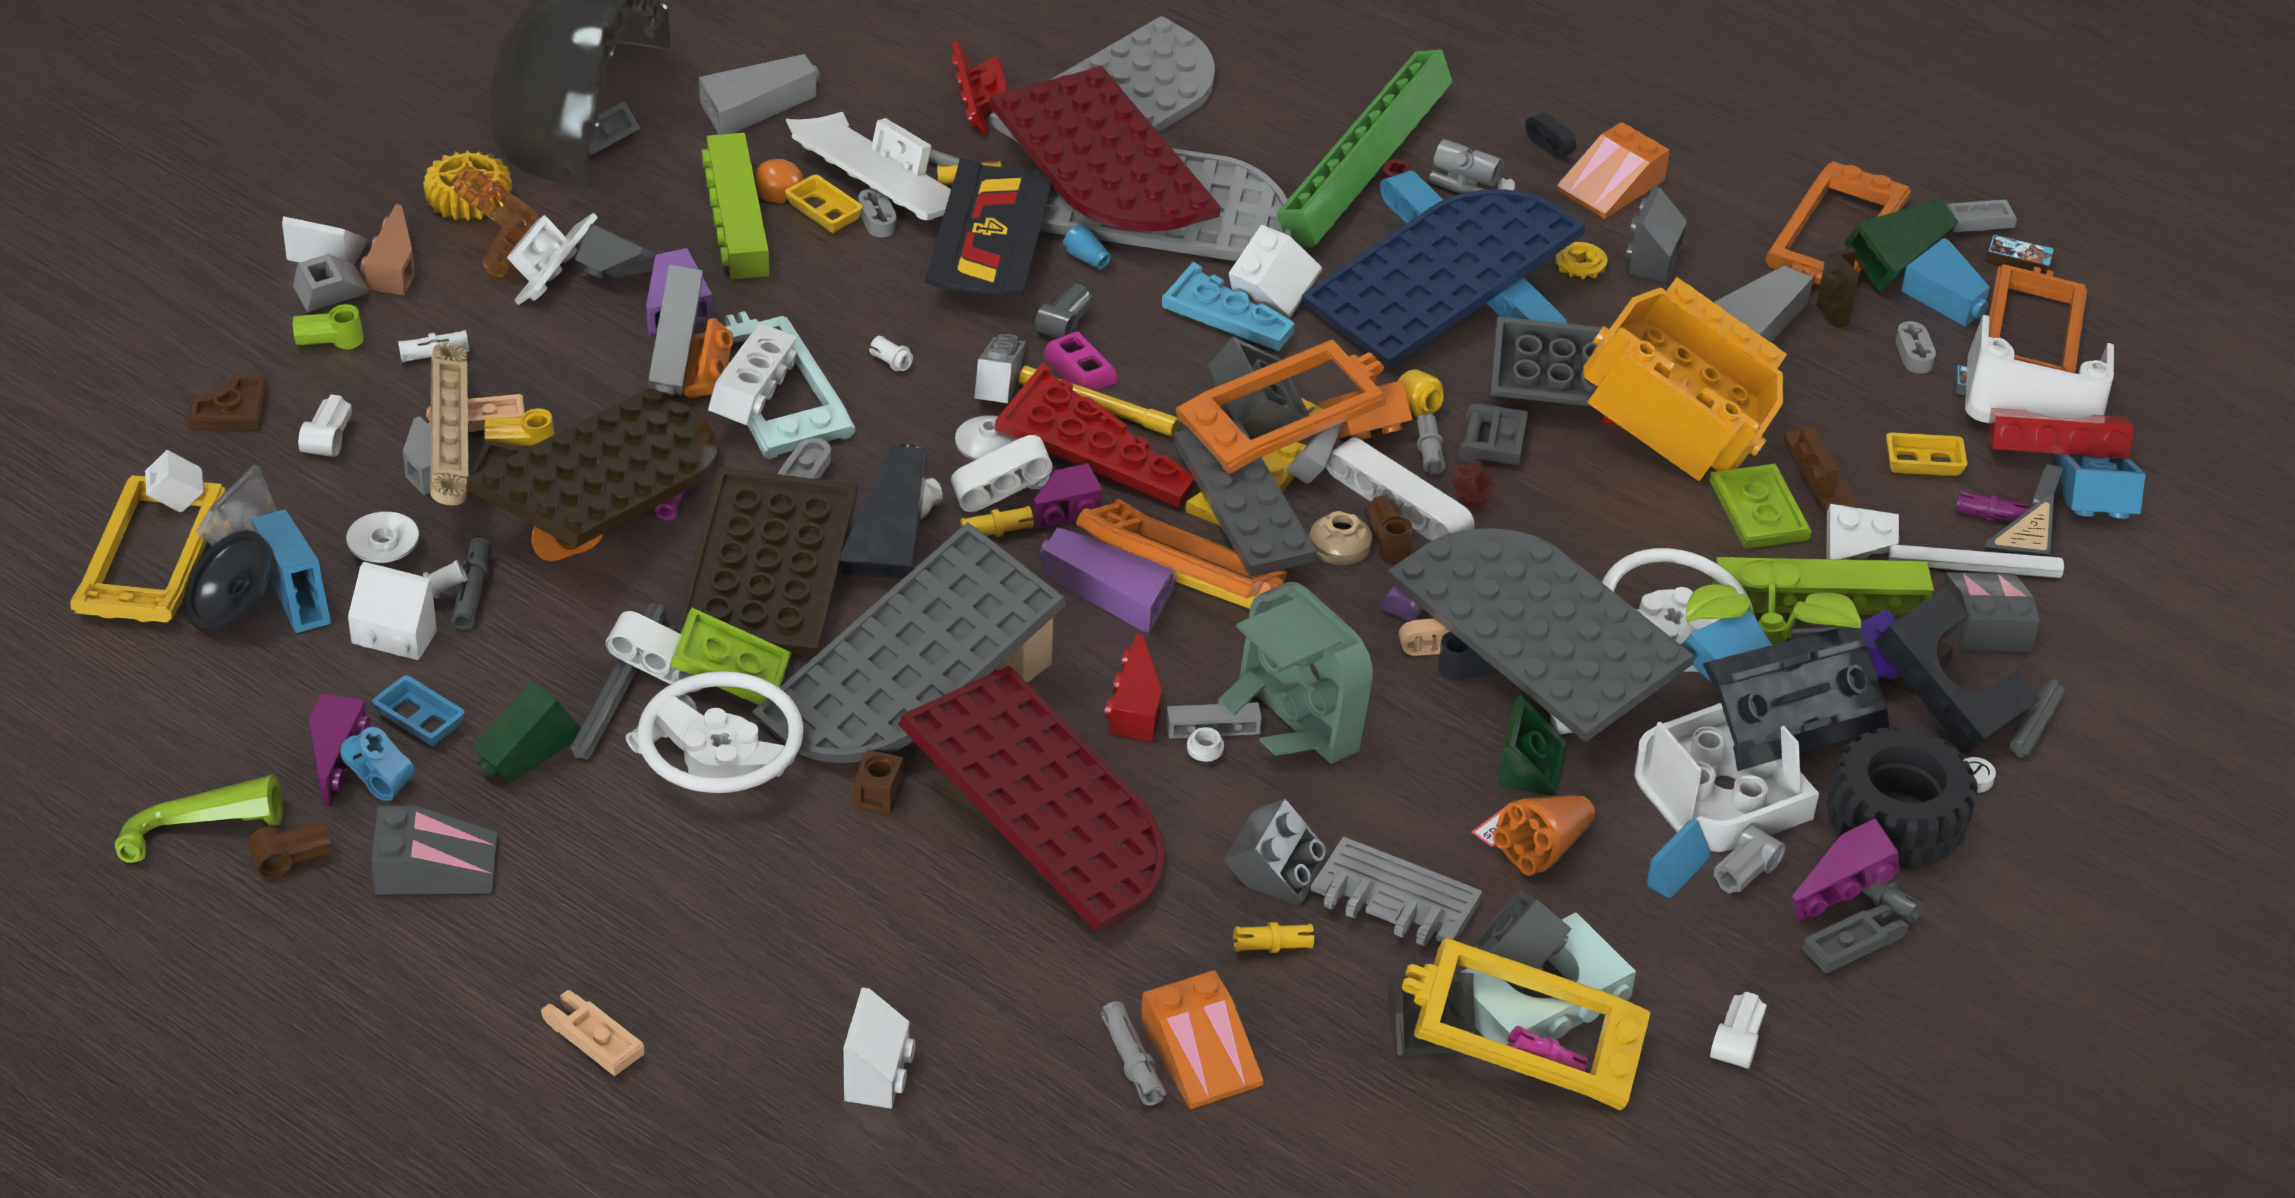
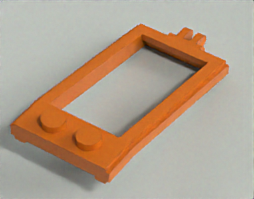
[1765,161,1912,287]
[1988,264,2088,373]
[1176,340,1386,474]
[1076,499,1288,599]

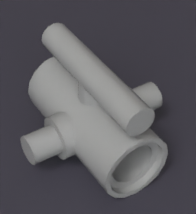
[1428,139,1504,194]

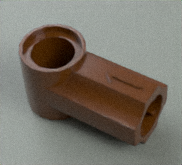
[1365,495,1412,563]
[248,821,332,879]

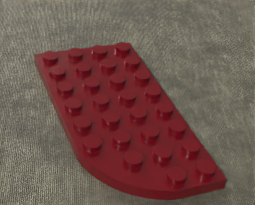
[990,66,1221,231]
[898,665,1164,932]

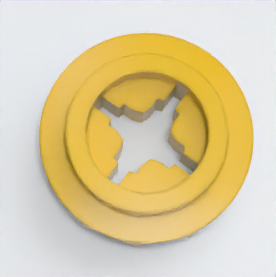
[1555,242,1608,280]

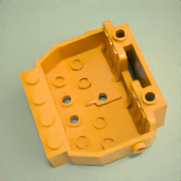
[1583,277,1787,481]

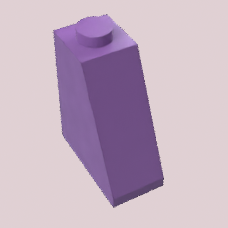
[646,248,713,335]

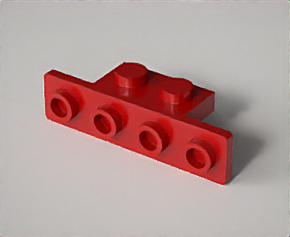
[951,40,1009,135]

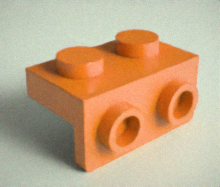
[682,318,733,399]

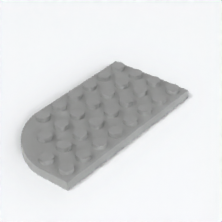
[989,16,1215,143]
[1040,148,1291,261]

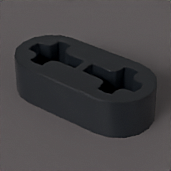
[1525,112,1576,159]

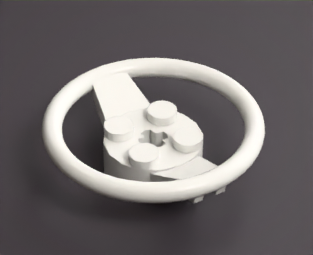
[1602,548,1754,672]
[637,671,804,793]

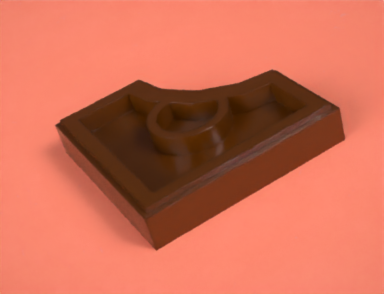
[187,376,268,431]

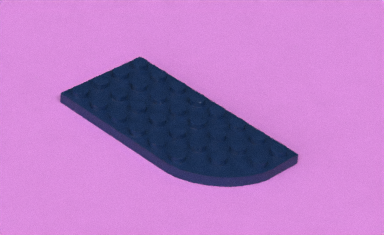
[1302,189,1585,369]

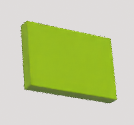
[1710,464,1812,549]
[669,608,791,705]

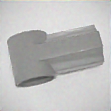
[1713,825,1786,894]

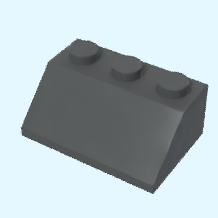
[1208,337,1310,438]

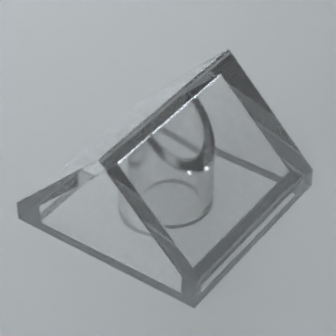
[196,465,277,546]

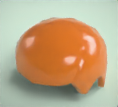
[754,159,804,204]

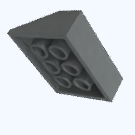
[1490,316,1610,406]

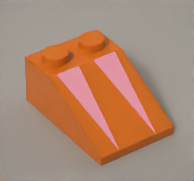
[1556,122,1670,219]
[1141,970,1264,1110]

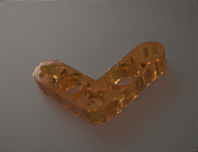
[452,166,539,277]

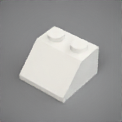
[1229,225,1322,319]
[348,562,437,660]
[843,987,915,1109]

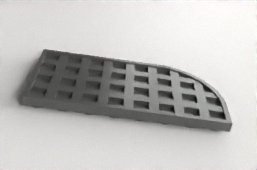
[752,522,1067,763]
[1388,528,1694,742]

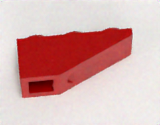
[1105,634,1163,743]

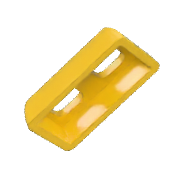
[785,175,863,233]
[1886,433,1967,476]

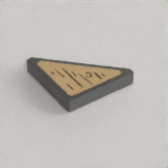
[1983,495,2054,557]

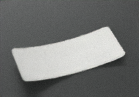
[786,112,849,132]

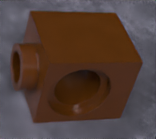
[854,750,903,815]

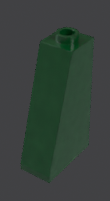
[1844,198,1959,292]

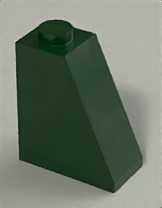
[471,681,580,783]

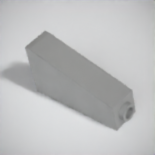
[699,54,820,135]
[648,265,703,398]
[1714,265,1813,342]

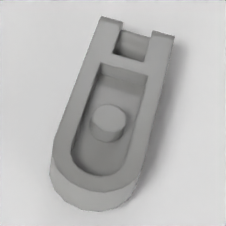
[777,438,831,479]

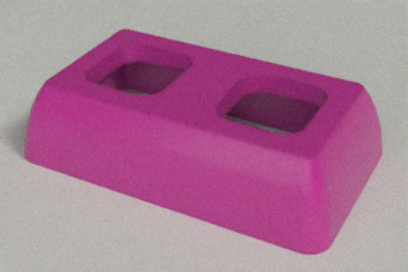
[1043,331,1118,391]

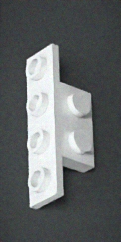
[506,213,598,305]

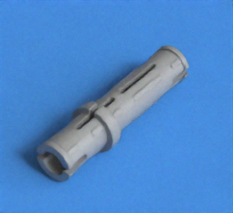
[1100,1001,1166,1105]

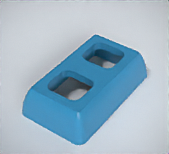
[372,676,465,747]

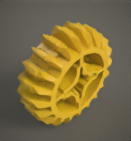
[423,150,512,221]

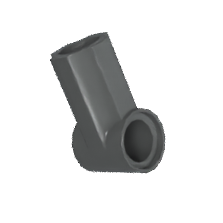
[1035,283,1093,339]

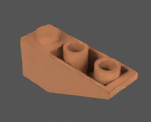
[360,204,415,296]

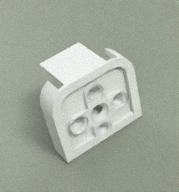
[1634,703,1819,852]

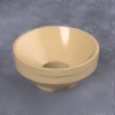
[1309,511,1373,565]

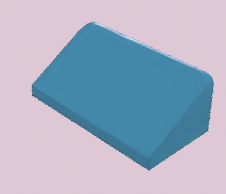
[1647,818,1710,898]

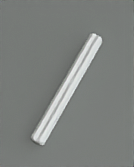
[1889,544,2064,578]

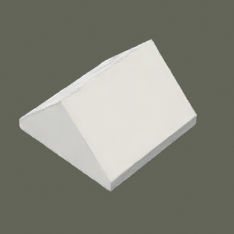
[282,216,368,264]

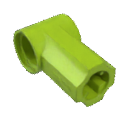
[293,304,364,350]

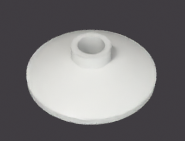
[955,416,1017,461]
[346,512,419,563]

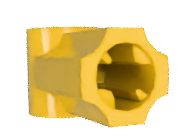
[484,408,555,448]

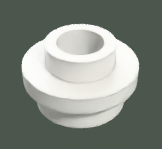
[1187,727,1224,762]

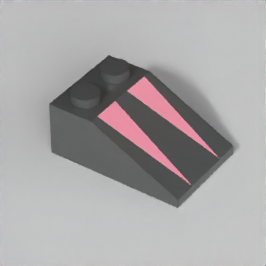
[1944,572,2040,652]
[371,806,498,895]

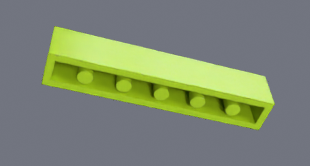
[701,133,769,280]
[1712,557,1934,616]

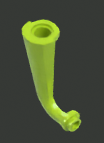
[115,774,284,863]

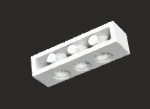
[708,322,798,425]

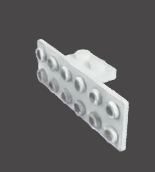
[792,118,951,220]

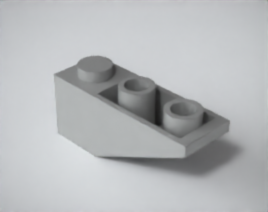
[974,334,1026,403]

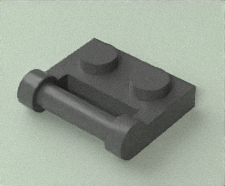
[1458,404,1528,465]

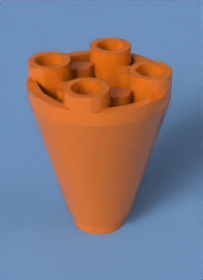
[1493,795,1595,876]

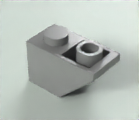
[293,254,369,312]
[403,416,431,496]

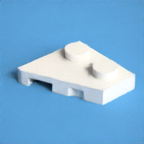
[1826,504,1899,560]

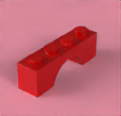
[1987,408,2134,459]

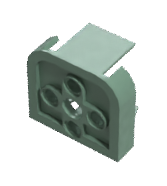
[1218,582,1373,764]

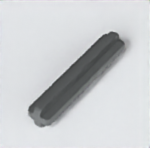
[2009,679,2065,758]

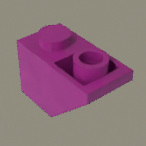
[1033,463,1102,530]

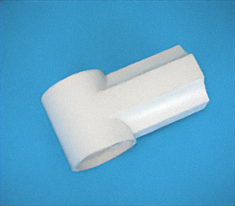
[298,395,352,457]
[1710,992,1767,1069]

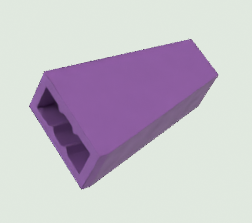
[1039,527,1176,633]

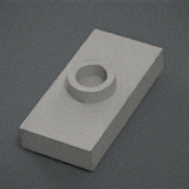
[1946,199,2017,232]

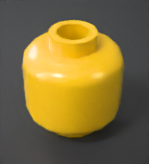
[1398,369,1444,417]

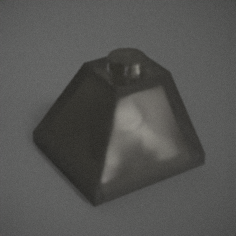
[1387,972,1475,1056]

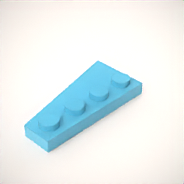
[1162,262,1295,351]

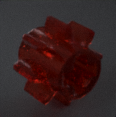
[1450,461,1496,505]

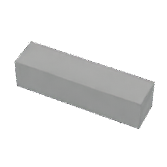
[1166,702,1261,739]

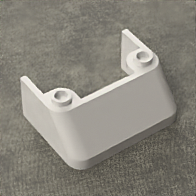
[1965,315,2114,423]

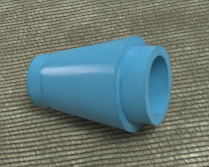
[1063,225,1111,270]

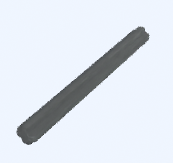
[570,602,667,760]

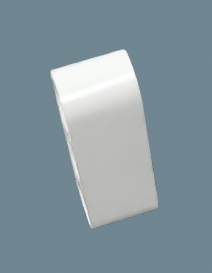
[951,435,1053,512]
[605,611,701,693]

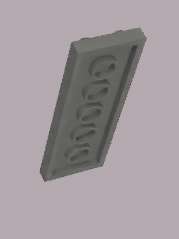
[1174,419,1317,577]

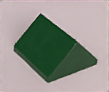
[1498,695,1567,796]

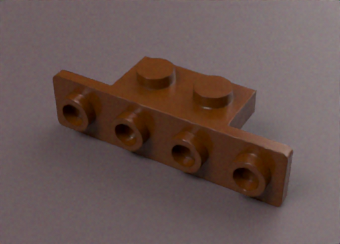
[1784,426,1862,515]

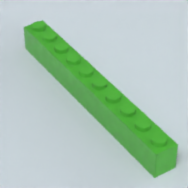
[1276,49,1453,248]

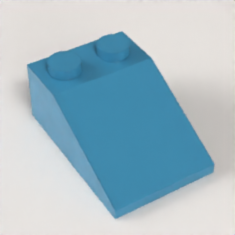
[2055,454,2145,518]

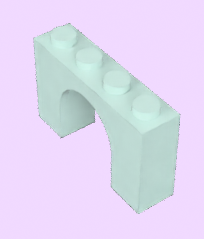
[1450,912,1636,1045]

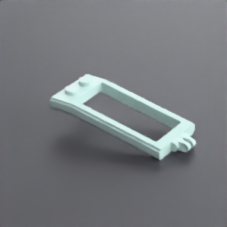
[725,311,855,459]

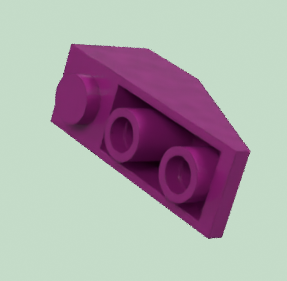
[309,693,371,806]
[1792,819,1900,922]

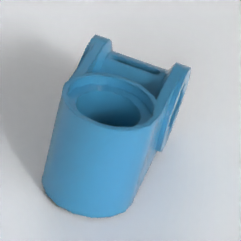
[340,727,415,801]

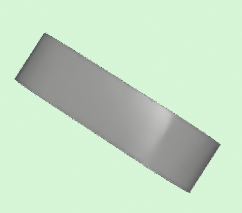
[858,189,896,238]
[1895,321,1936,374]

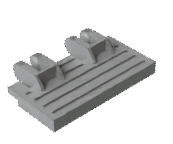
[1311,836,1483,946]

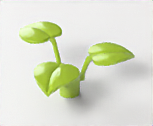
[1686,559,1861,645]

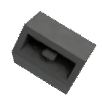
[1626,186,1687,283]
[1223,799,1331,905]

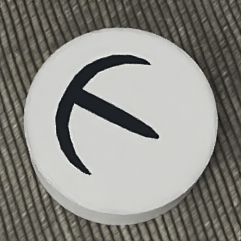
[1963,757,1996,793]

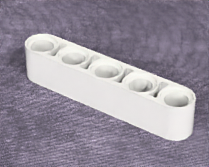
[1326,437,1475,541]

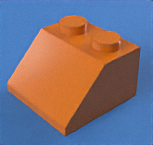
[1317,380,1412,440]

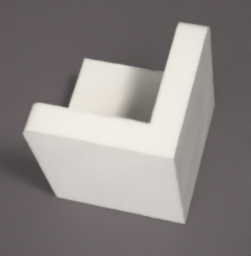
[145,450,203,512]

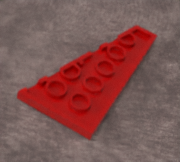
[995,362,1195,507]

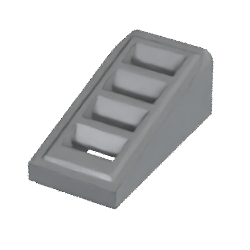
[1287,423,1342,484]

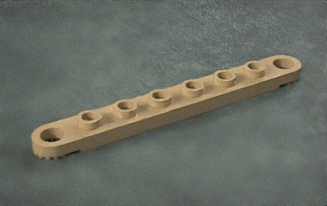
[430,343,468,505]

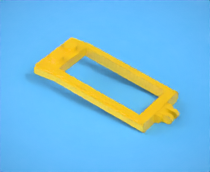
[70,475,226,623]
[1402,938,1650,1111]

